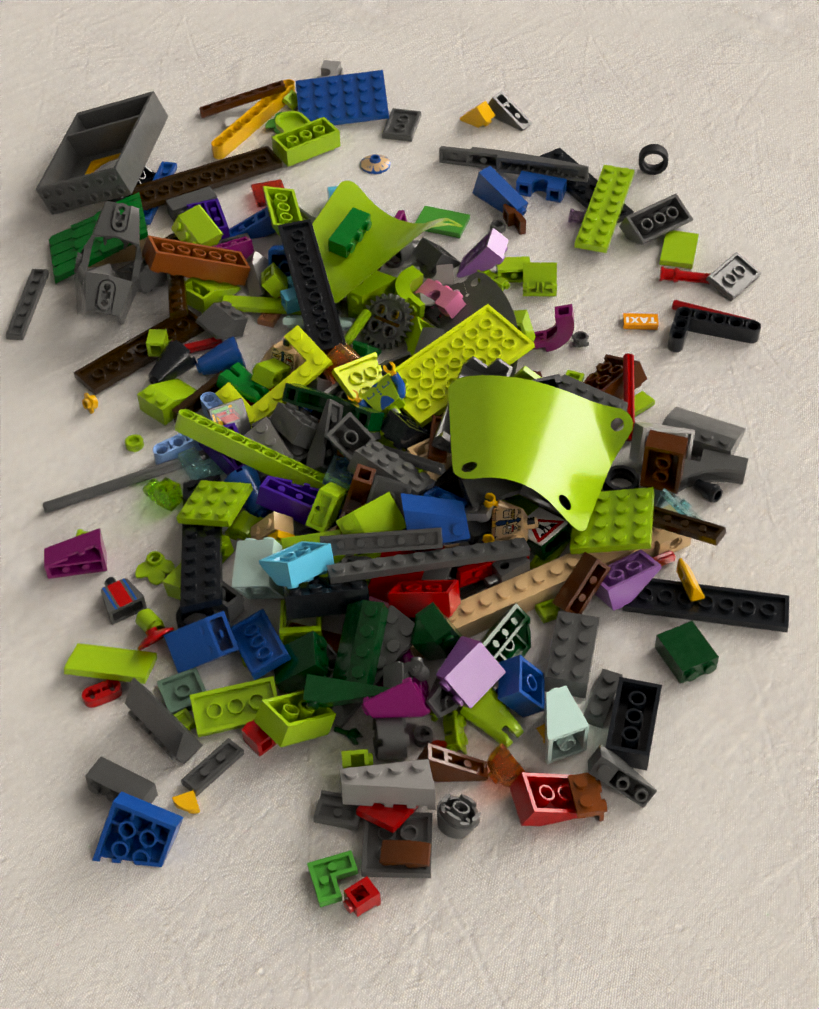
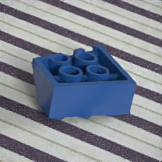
[400,493,470,551]
[92,791,184,867]

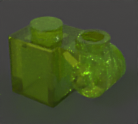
[143,477,183,512]

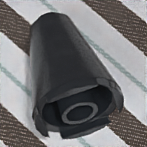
[148,339,197,384]

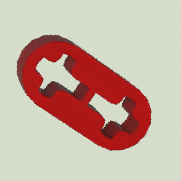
[82,679,122,708]

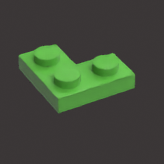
[307,850,358,907]

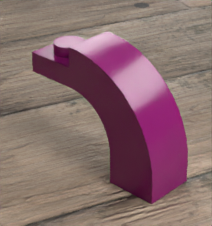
[534,304,574,352]

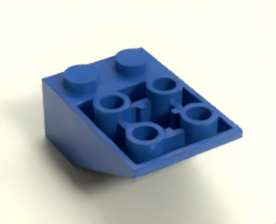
[164,611,239,673]

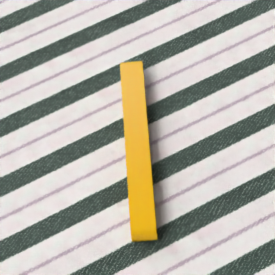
[211,79,295,159]

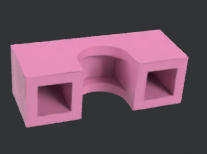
[415,278,466,319]

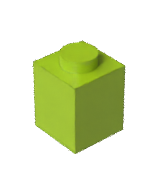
[146,329,169,357]

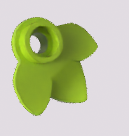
[135,551,175,585]

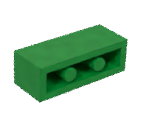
[328,207,372,258]

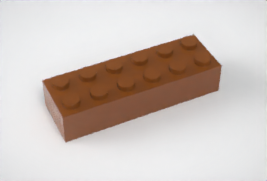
[142,235,251,286]

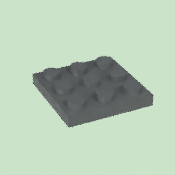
[361,812,432,878]

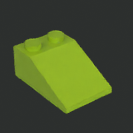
[137,378,196,426]
[336,492,406,556]

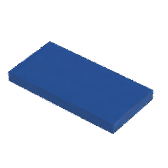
[231,609,291,680]

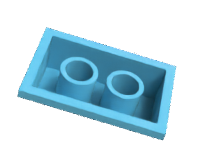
[259,541,334,589]

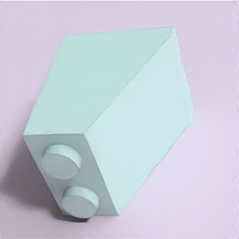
[231,537,284,599]
[544,686,589,764]

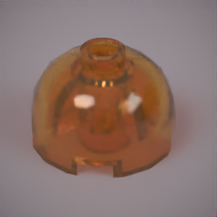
[487,743,525,787]

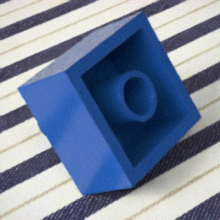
[495,655,545,718]

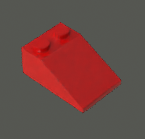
[509,772,577,826]

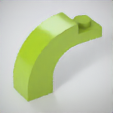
[395,265,425,318]

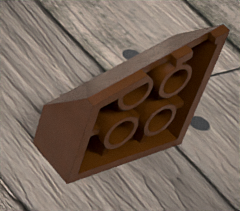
[583,354,647,400]

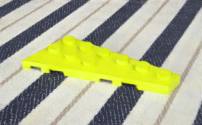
[331,352,406,452]

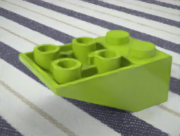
[186,277,241,313]

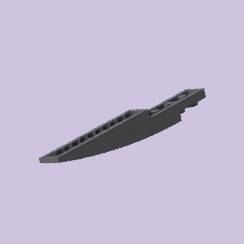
[439,146,589,182]

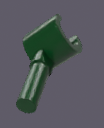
[334,727,363,745]

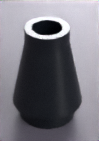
[693,479,723,502]

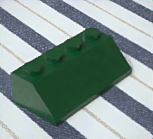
[332,600,389,685]

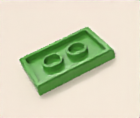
[415,206,470,238]

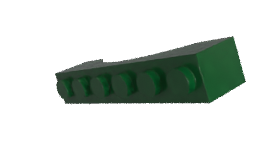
[282,383,385,431]

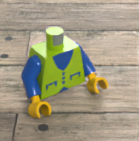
[347,362,406,419]

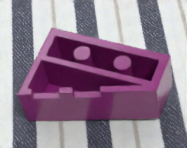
[44,528,107,579]

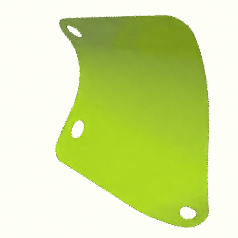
[312,180,462,303]

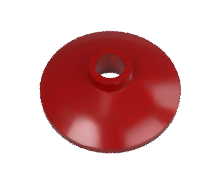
[137,626,175,651]

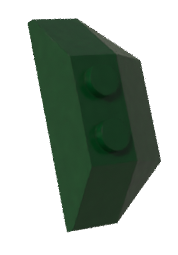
[410,602,463,661]
[480,603,531,663]

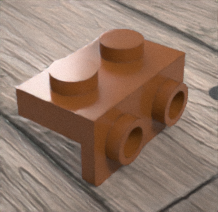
[567,772,607,821]

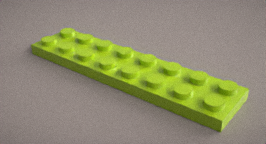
[574,165,635,253]

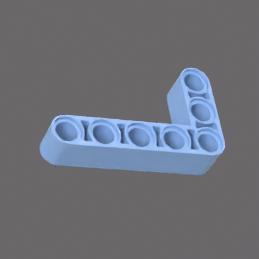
[153,392,223,465]

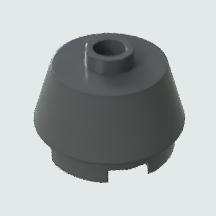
[437,794,481,839]

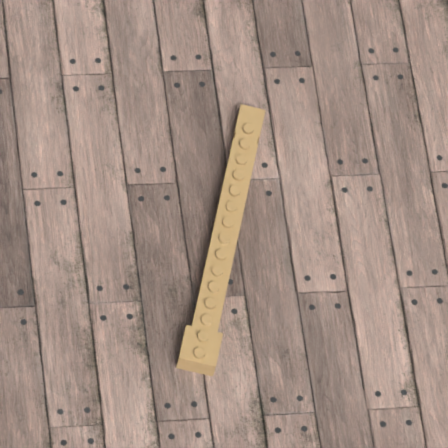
[410,504,692,658]

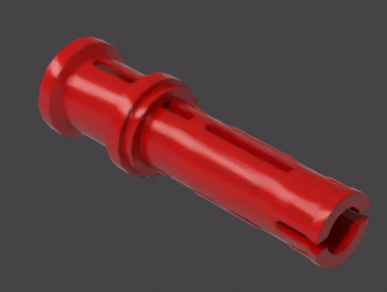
[659,266,711,284]

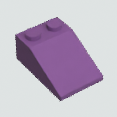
[457,228,508,278]
[595,549,662,611]

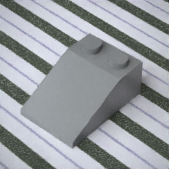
[629,422,695,464]

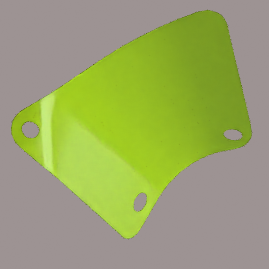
[448,375,633,531]

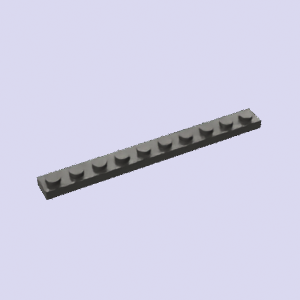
[327,538,530,584]

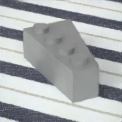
[339,759,436,810]

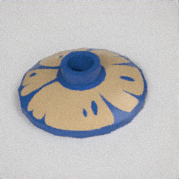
[360,154,391,174]

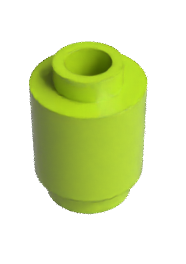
[135,608,165,632]

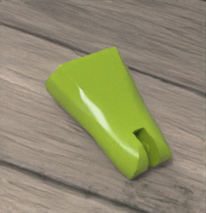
[460,687,524,748]

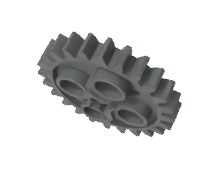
[361,293,414,350]

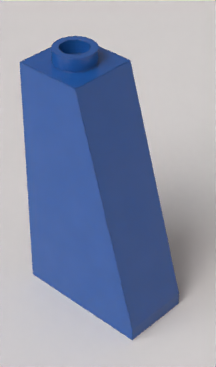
[472,166,528,216]

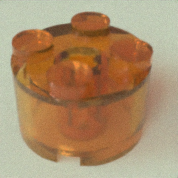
[325,342,362,382]

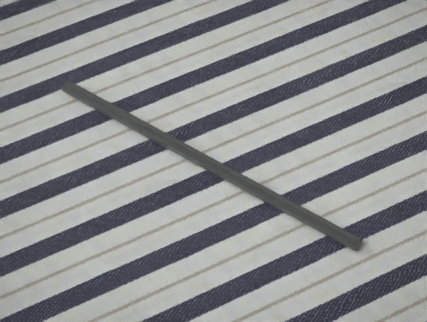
[43,412,322,513]

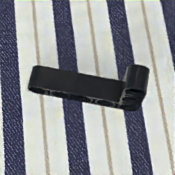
[668,307,761,352]

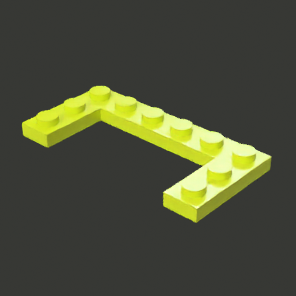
[215,325,333,428]

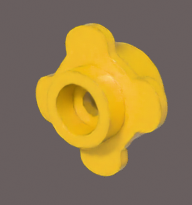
[82,393,98,414]

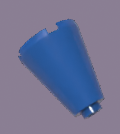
[195,336,246,376]
[224,465,270,518]

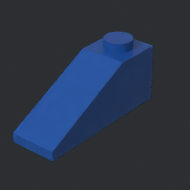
[229,207,276,239]

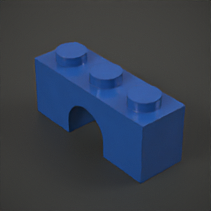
[516,171,567,203]

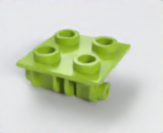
[523,262,557,296]

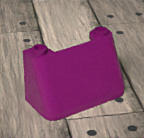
[362,649,430,718]

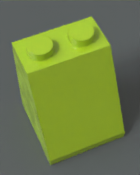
[347,271,397,319]

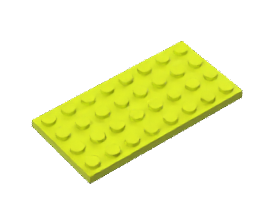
[376,304,535,427]

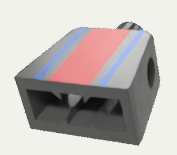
[101,577,147,625]

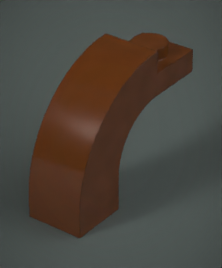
[336,464,376,533]

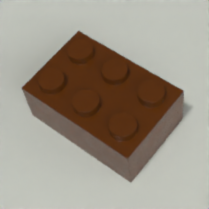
[640,430,689,494]

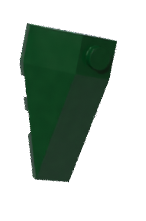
[302,674,390,710]

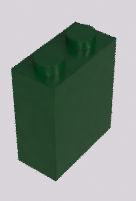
[655,621,719,684]
[274,631,329,694]

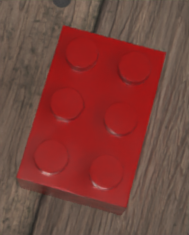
[388,580,461,618]

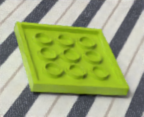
[570,487,654,554]

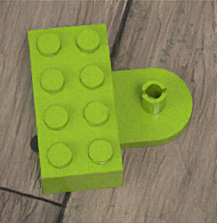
[271,111,341,167]

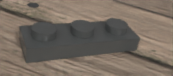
[583,669,623,729]

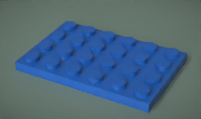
[296,70,389,125]

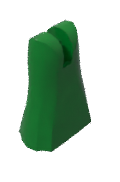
[216,362,269,404]

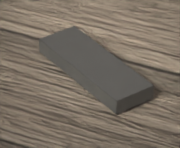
[181,738,244,796]

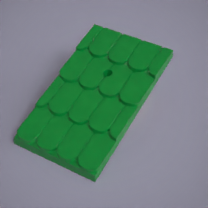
[49,192,148,284]

